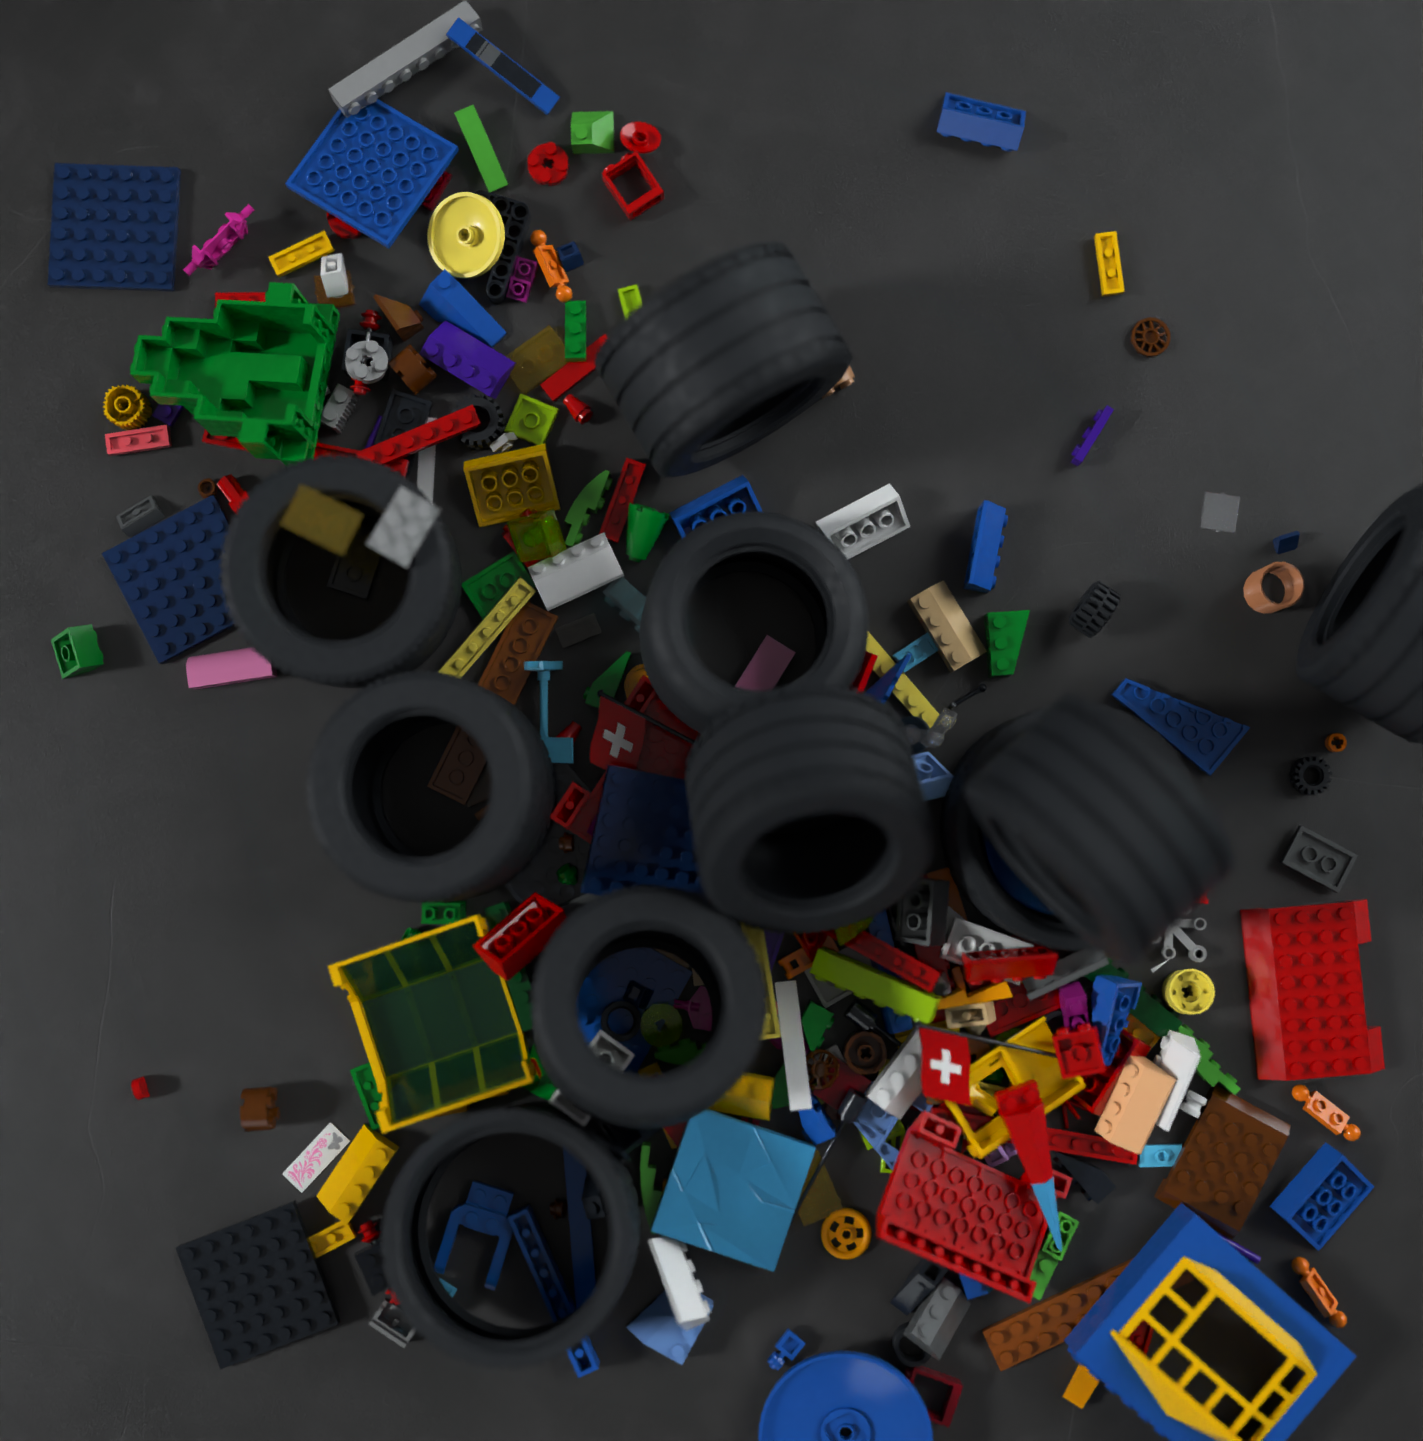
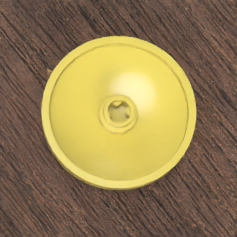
[427,192,505,279]

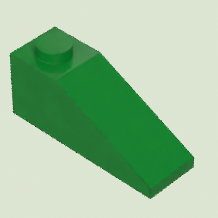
[583,651,632,709]

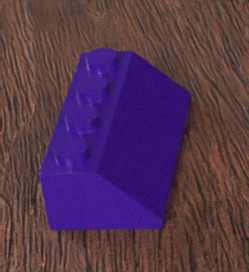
[419,320,516,399]

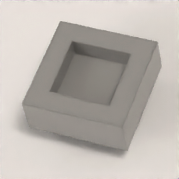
[489,432,518,453]

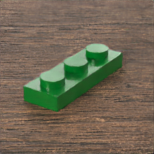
[565,301,586,362]
[350,1062,382,1130]

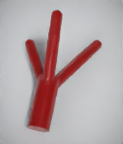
[1062,1099,1093,1129]

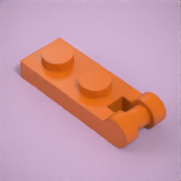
[777,936,839,980]

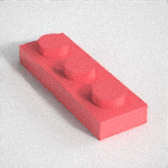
[105,425,172,456]

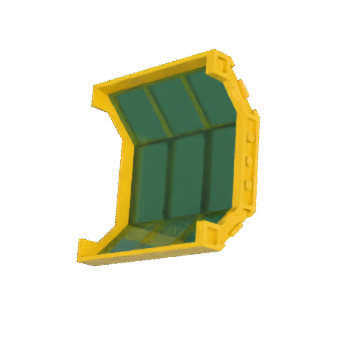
[328,914,536,1133]

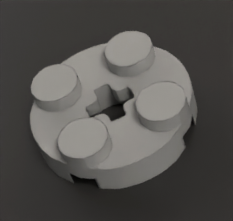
[345,340,388,384]

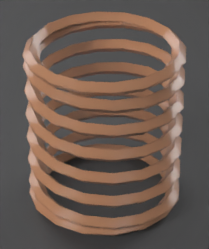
[1243,562,1304,614]

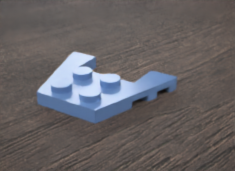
[853,1080,936,1170]

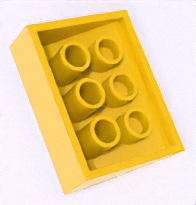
[463,443,560,527]

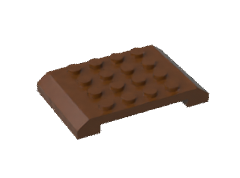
[1154,1085,1291,1239]

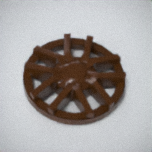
[1131,317,1171,357]
[806,1049,840,1090]

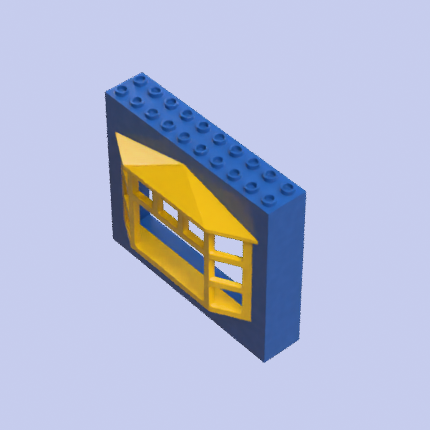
[1064,1203,1357,1441]

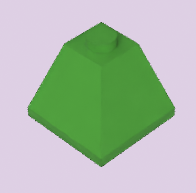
[571,111,614,154]

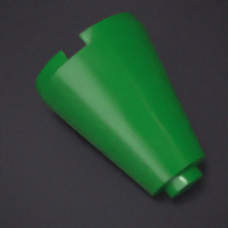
[625,502,670,563]

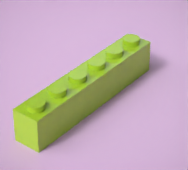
[810,947,942,1024]

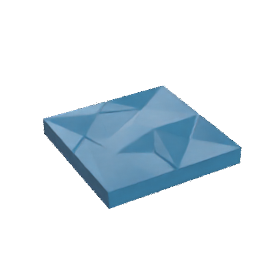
[651,1109,816,1272]

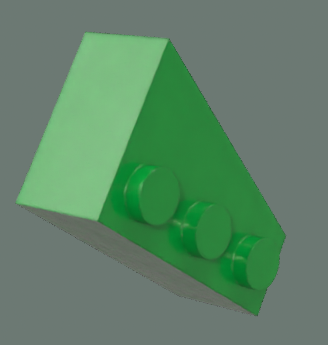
[984,610,1030,678]

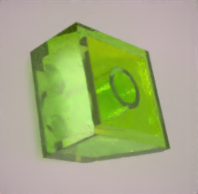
[507,509,567,562]

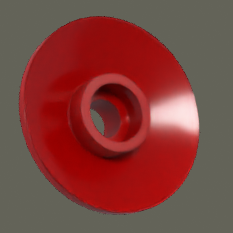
[620,122,661,153]

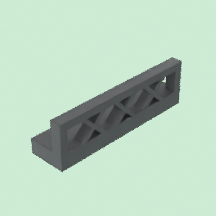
[1022,948,1109,1000]

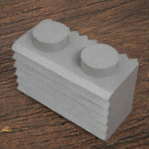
[320,384,360,434]

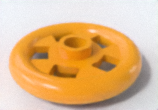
[821,1208,872,1260]

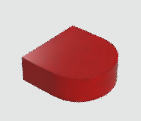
[131,1076,150,1100]

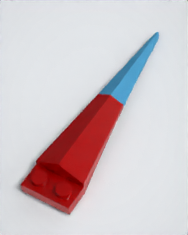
[994,1079,1062,1251]

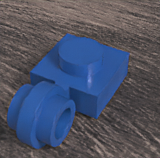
[767,1328,806,1370]

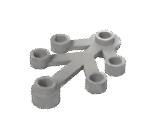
[1158,913,1207,962]

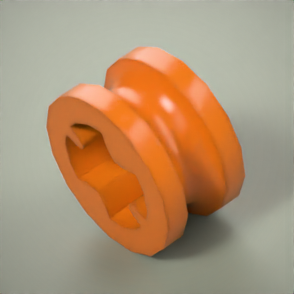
[1325,733,1347,752]

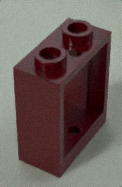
[904,1365,963,1427]

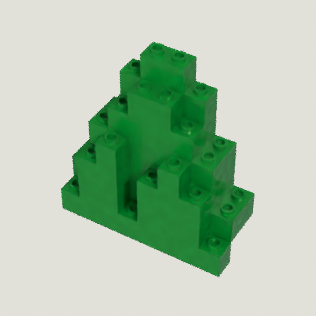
[130,282,340,466]

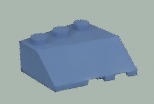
[626,1290,713,1365]

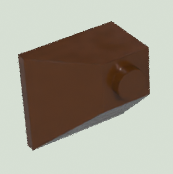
[373,294,424,342]

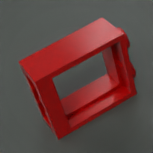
[602,152,664,221]

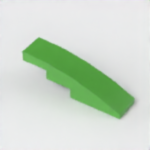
[454,105,508,192]
[640,1141,662,1235]

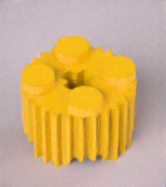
[103,384,152,430]

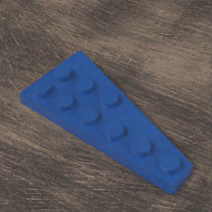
[1111,678,1250,776]

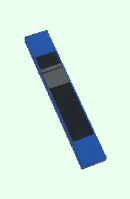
[446,17,560,115]

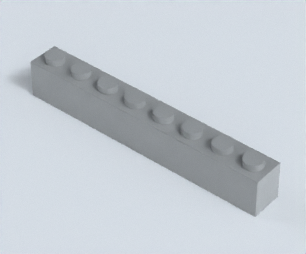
[329,0,482,118]

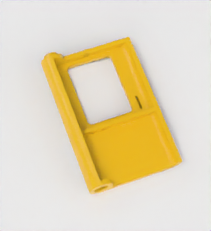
[944,1016,1086,1159]

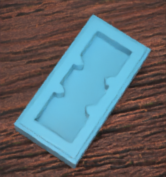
[893,632,938,673]
[1138,1143,1182,1167]

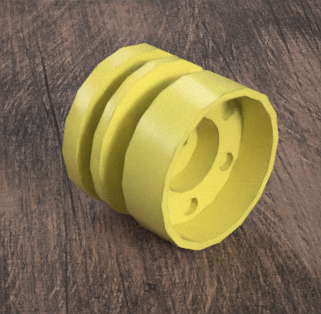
[1161,969,1215,1014]

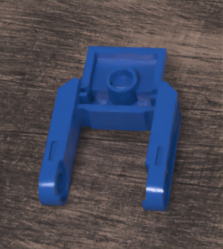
[434,1180,514,1291]

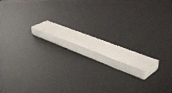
[775,980,812,1112]

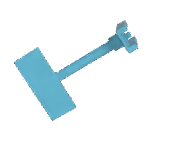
[524,661,574,763]

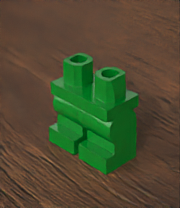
[421,900,467,925]

